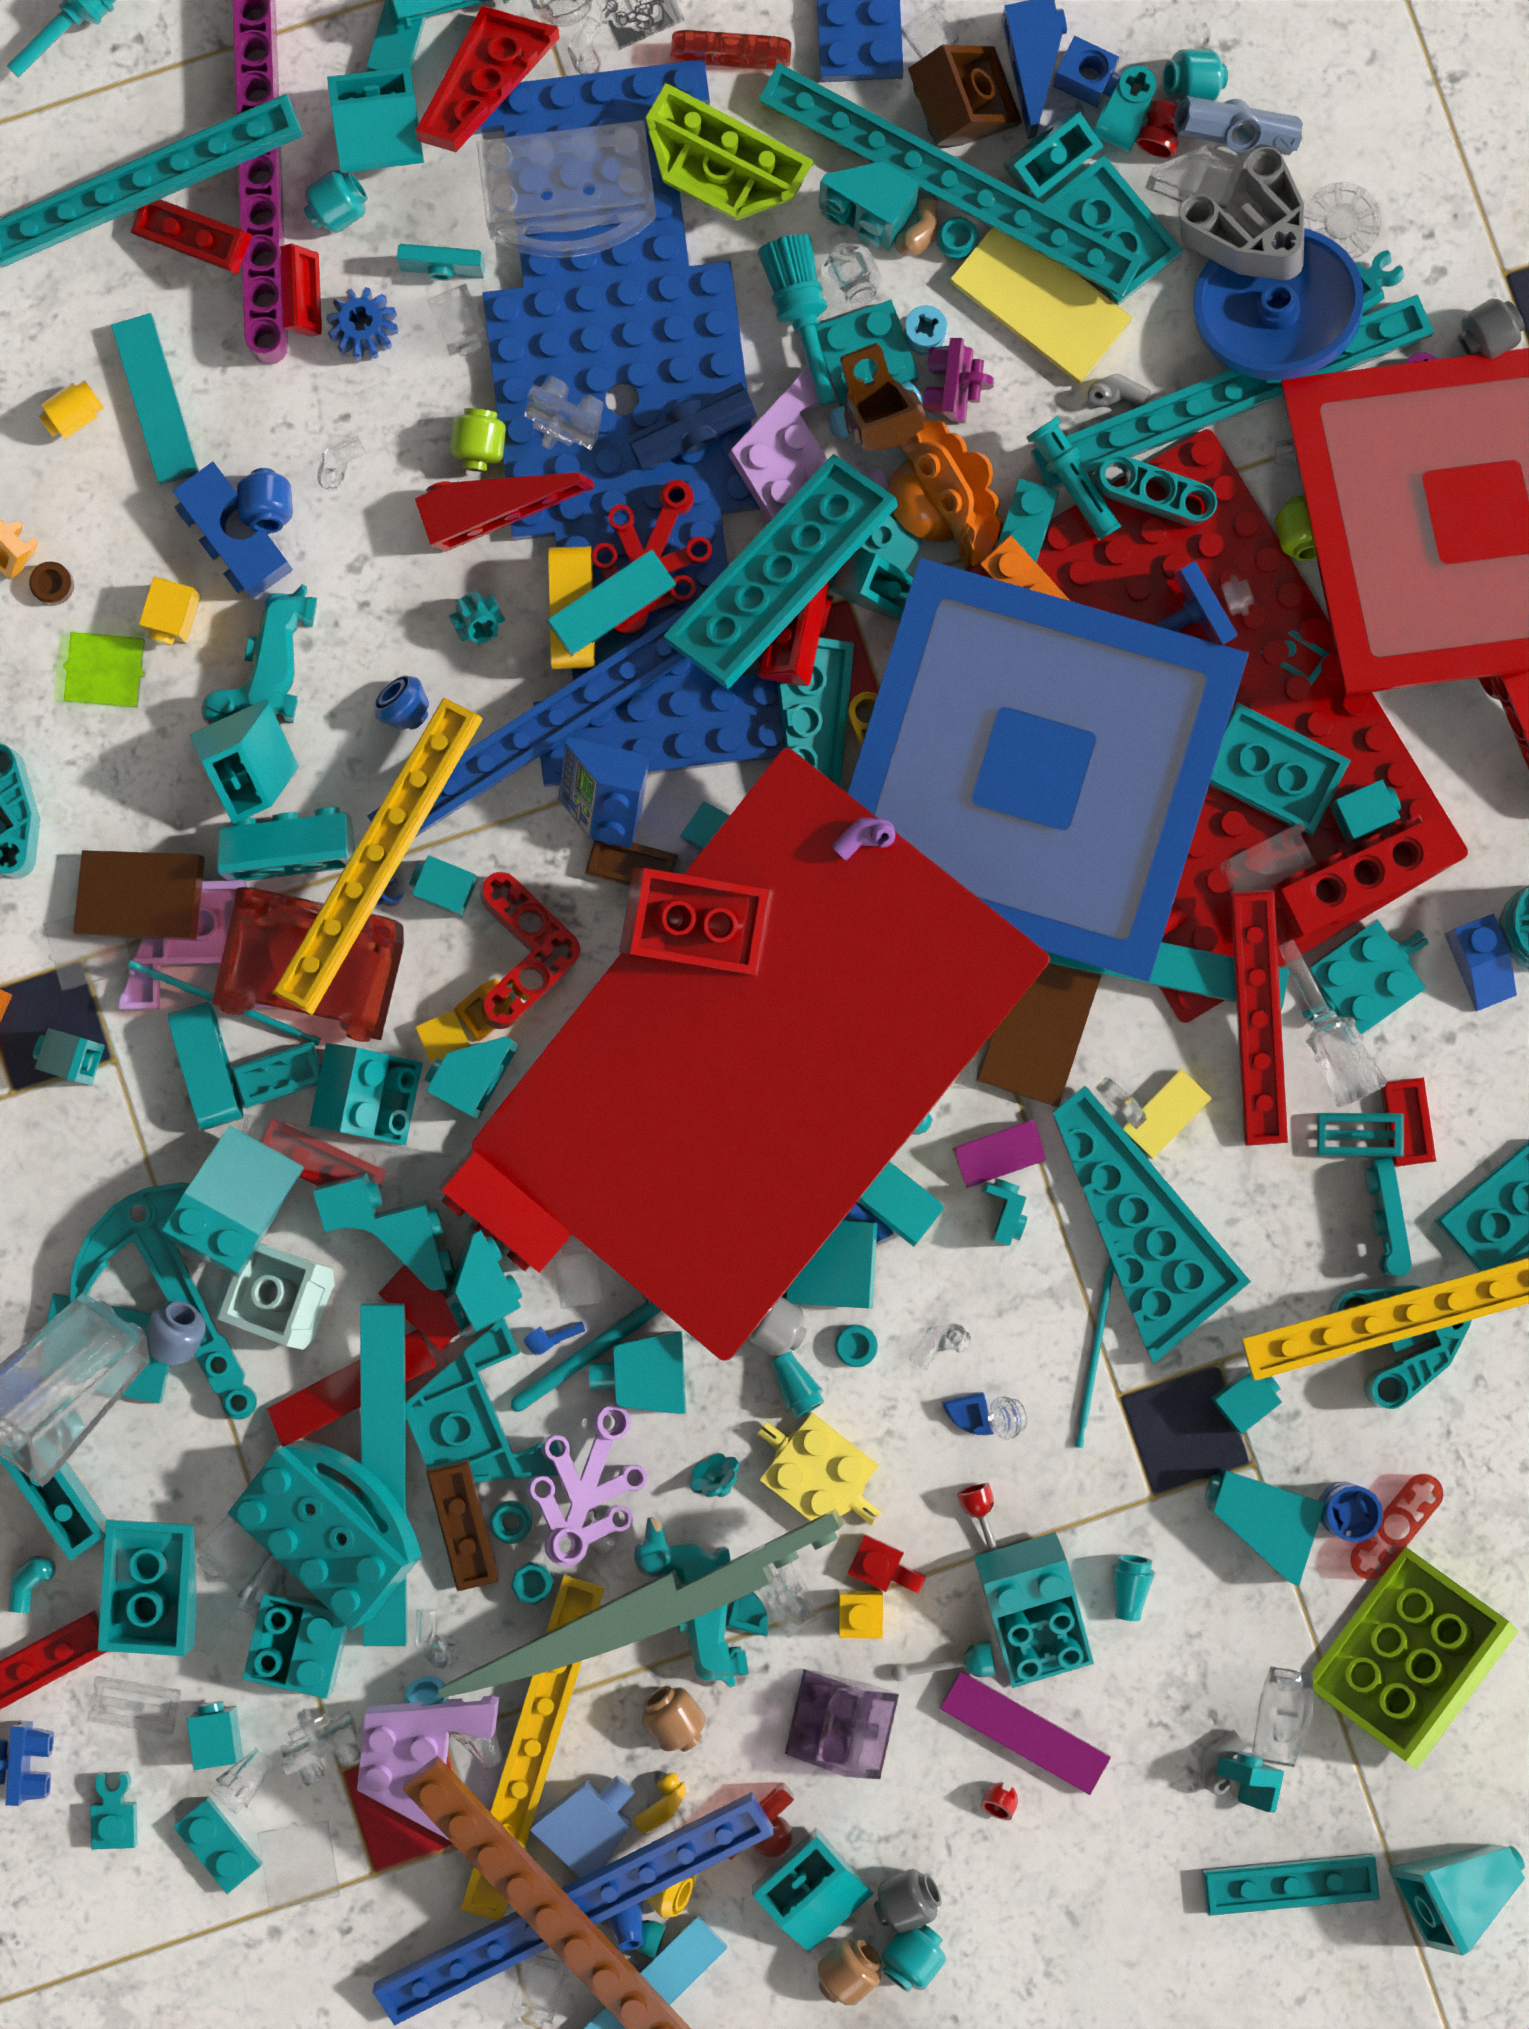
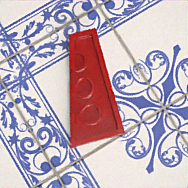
[416,6,560,152]

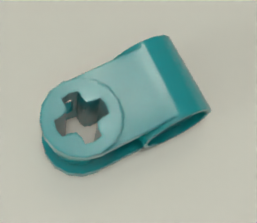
[1094,65,1157,153]

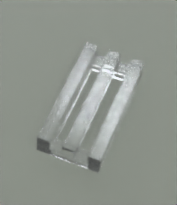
[87,1676,182,1735]

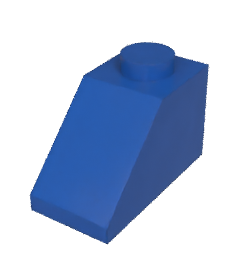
[1444,913,1517,1012]

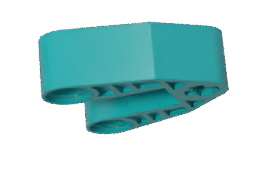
[0,743,40,878]
[1330,1285,1472,1409]

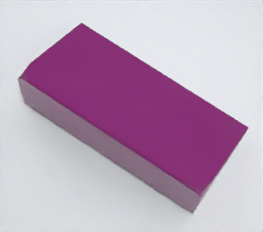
[952,1119,1046,1188]

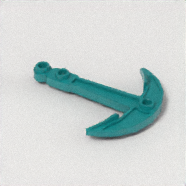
[70,1182,257,1419]

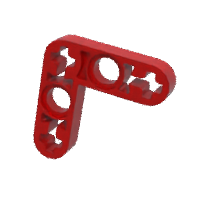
[480,872,581,1029]

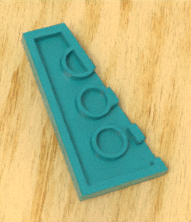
[776,637,854,787]

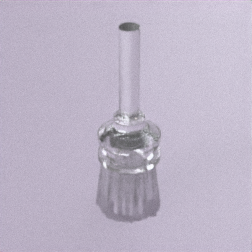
[1278,939,1388,1107]

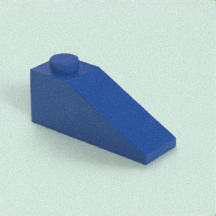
[1001,0,1067,139]

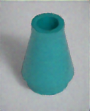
[770,1351,825,1418]
[1112,1554,1155,1621]

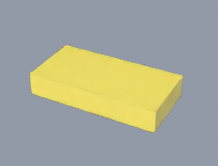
[1122,1069,1212,1159]

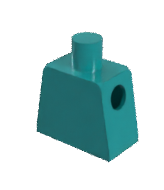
[589,1331,686,1414]

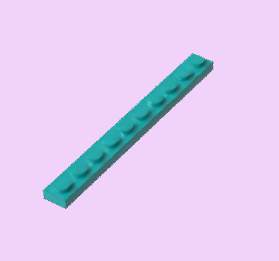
[758,62,1144,298]
[1030,294,1434,489]

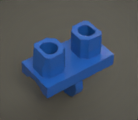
[0,1720,54,1806]

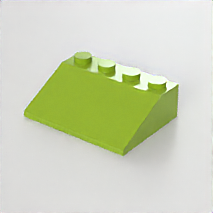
[1303,1546,1519,1770]

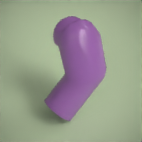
[831,818,895,861]

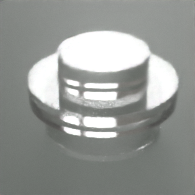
[1221,574,1255,616]
[988,1396,1027,1440]

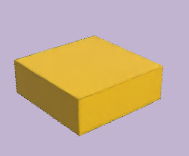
[415,1010,470,1065]

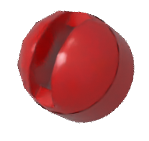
[980,1782,1018,1820]

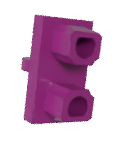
[923,338,994,423]

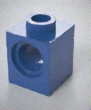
[1053,35,1121,108]

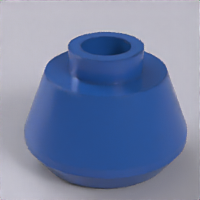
[374,676,429,730]

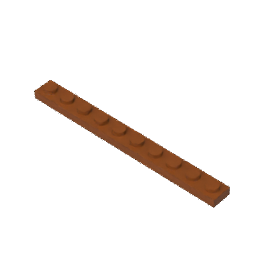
[402,1755,691,2029]

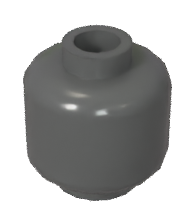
[1458,298,1525,359]
[874,1869,942,1934]

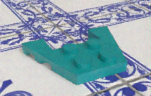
[406,1318,561,1483]

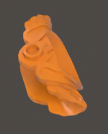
[887,420,1003,568]

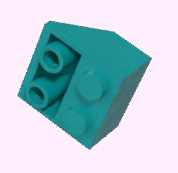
[327,67,424,173]
[819,161,919,250]
[189,699,299,824]
[309,1043,423,1146]
[445,1230,522,1339]
[242,1593,348,1699]
[752,1828,874,1953]

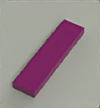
[939,1670,1111,1795]

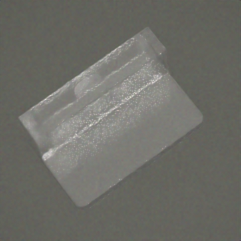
[1219,822,1316,892]

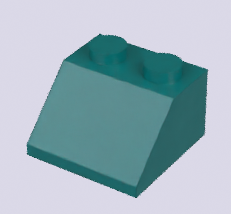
[424,1036,519,1119]

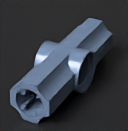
[1174,96,1303,155]

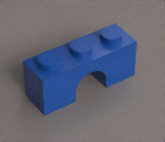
[172,461,293,599]

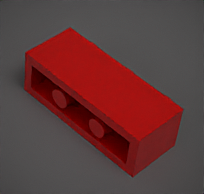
[439,1148,572,1273]

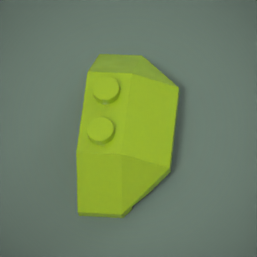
[646,83,814,221]

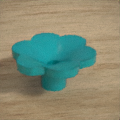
[689,1453,740,1497]

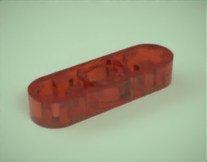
[670,30,792,70]
[1350,1474,1443,1580]

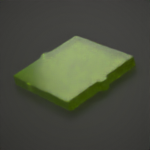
[63,632,146,708]

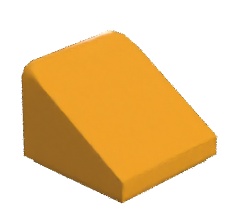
[454,978,513,1042]

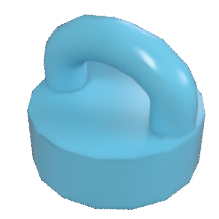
[404,1676,449,1705]

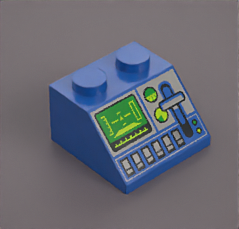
[558,736,650,848]

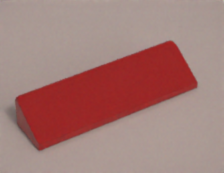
[758,580,830,686]
[267,1329,438,1447]

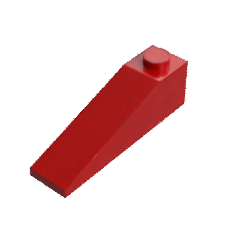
[415,472,595,552]

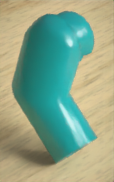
[8,1556,56,1613]

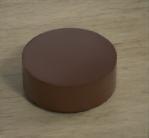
[29,561,74,606]

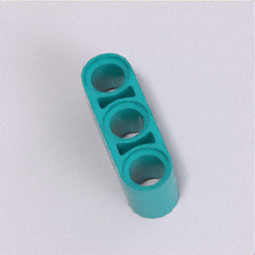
[1094,455,1217,527]
[168,1001,244,1131]

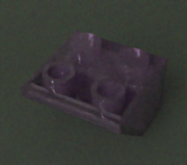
[785,1669,899,1779]

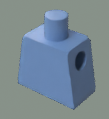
[530,1775,635,1878]

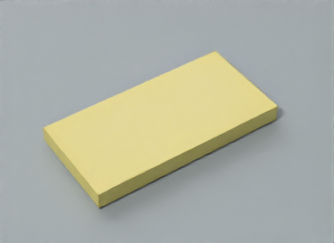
[950,228,1133,385]

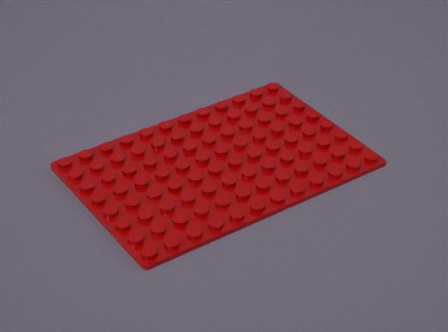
[965,429,1468,1023]
[471,748,1050,1361]

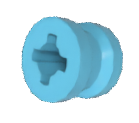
[904,305,947,355]

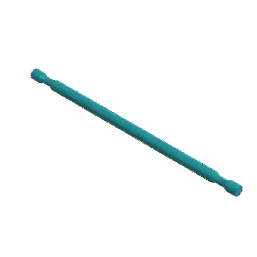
[128,960,321,1046]
[1074,1258,1114,1448]

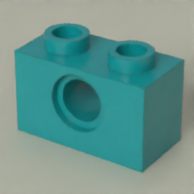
[1002,112,1104,199]

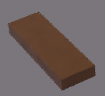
[426,1457,500,1591]

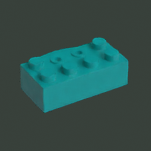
[227,1440,422,1630]

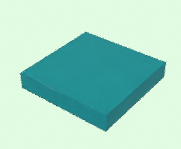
[787,1221,877,1309]

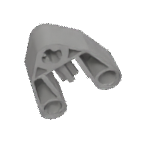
[1179,146,1305,280]

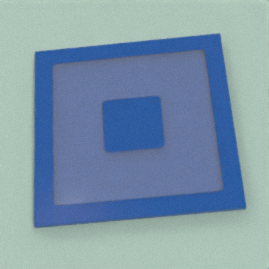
[847,558,1249,982]

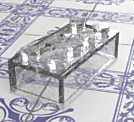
[476,120,656,258]

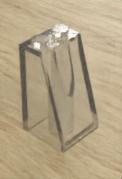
[0,1292,150,1487]

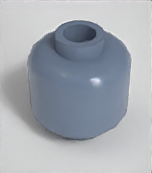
[143,1301,206,1365]

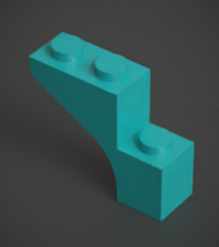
[313,1172,455,1290]

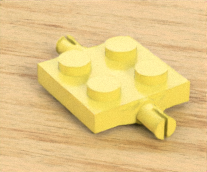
[756,1412,881,1526]

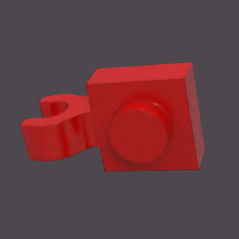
[847,1534,926,1594]

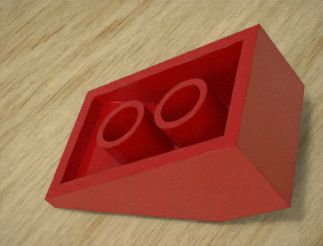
[619,868,769,975]

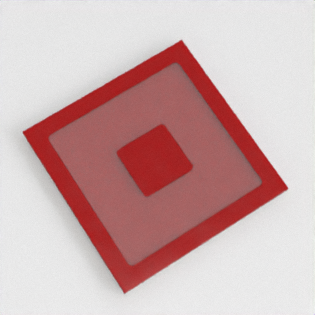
[1280,348,1529,696]

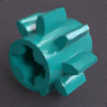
[449,591,505,645]

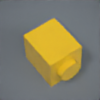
[139,576,201,646]
[838,1589,883,1639]

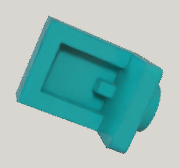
[981,1178,1028,1246]
[1216,1752,1284,1813]

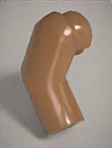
[895,199,938,255]

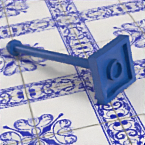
[1155,561,1238,645]

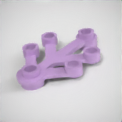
[526,1405,647,1567]

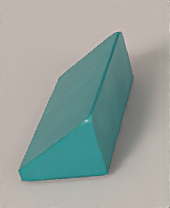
[858,1162,944,1247]

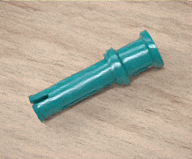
[1026,416,1121,541]

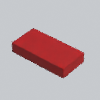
[280,243,322,337]
[1379,1077,1436,1167]
[378,1264,460,1350]

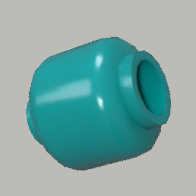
[1163,49,1228,103]
[304,170,368,233]
[882,1925,946,1992]

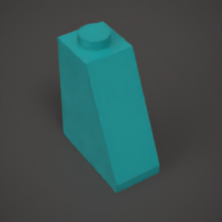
[1205,1468,1325,1586]

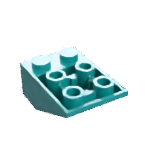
[974,1532,1094,1688]

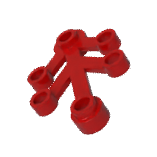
[592,480,712,634]

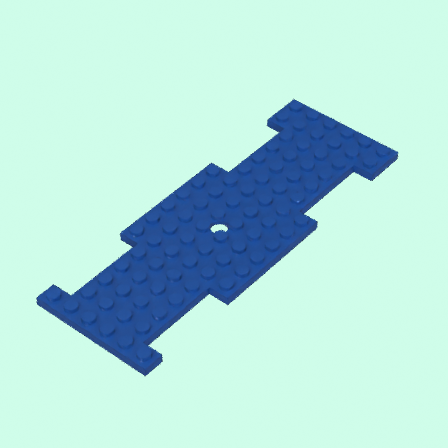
[473,59,785,787]

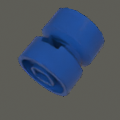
[1319,1482,1383,1543]

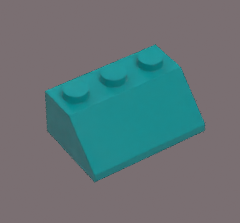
[217,807,355,881]

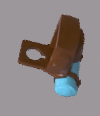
[829,343,926,451]

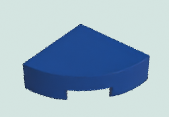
[942,1392,994,1435]

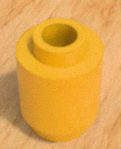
[38,380,104,440]

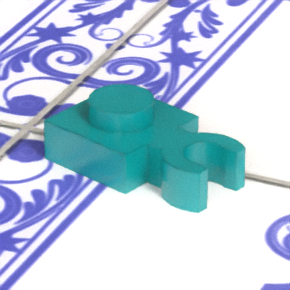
[1356,250,1404,313]
[90,1771,137,1850]

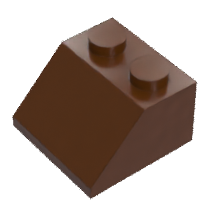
[908,44,1023,146]

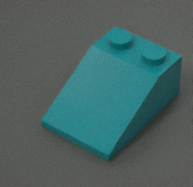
[162,1125,304,1279]
[98,1519,197,1656]

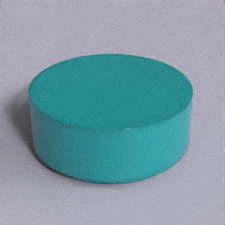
[835,1324,878,1367]

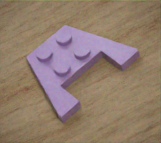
[728,366,889,522]
[119,880,287,1010]
[357,1696,499,1840]

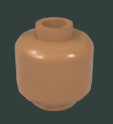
[642,1686,705,1752]
[818,1939,882,2006]

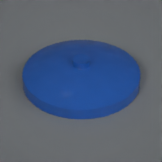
[1193,228,1364,380]

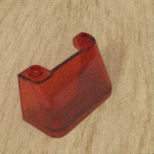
[212,887,404,1042]

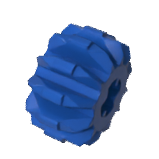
[326,287,399,361]

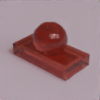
[729,1782,794,1860]

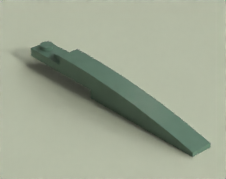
[438,1508,844,1698]

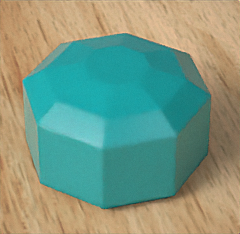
[511,1561,554,1605]

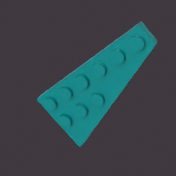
[1052,1085,1251,1364]

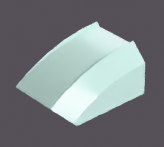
[216,1243,335,1350]

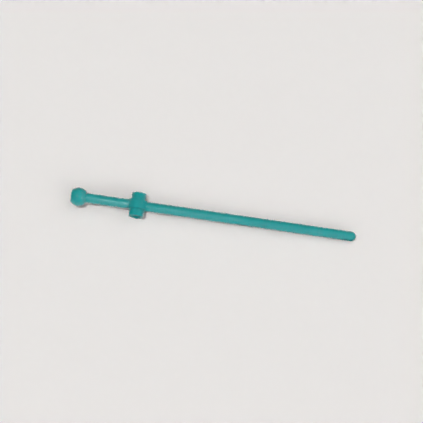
[511,1113,933,1412]

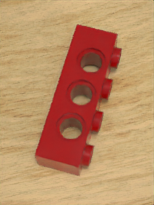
[1275,815,1457,939]

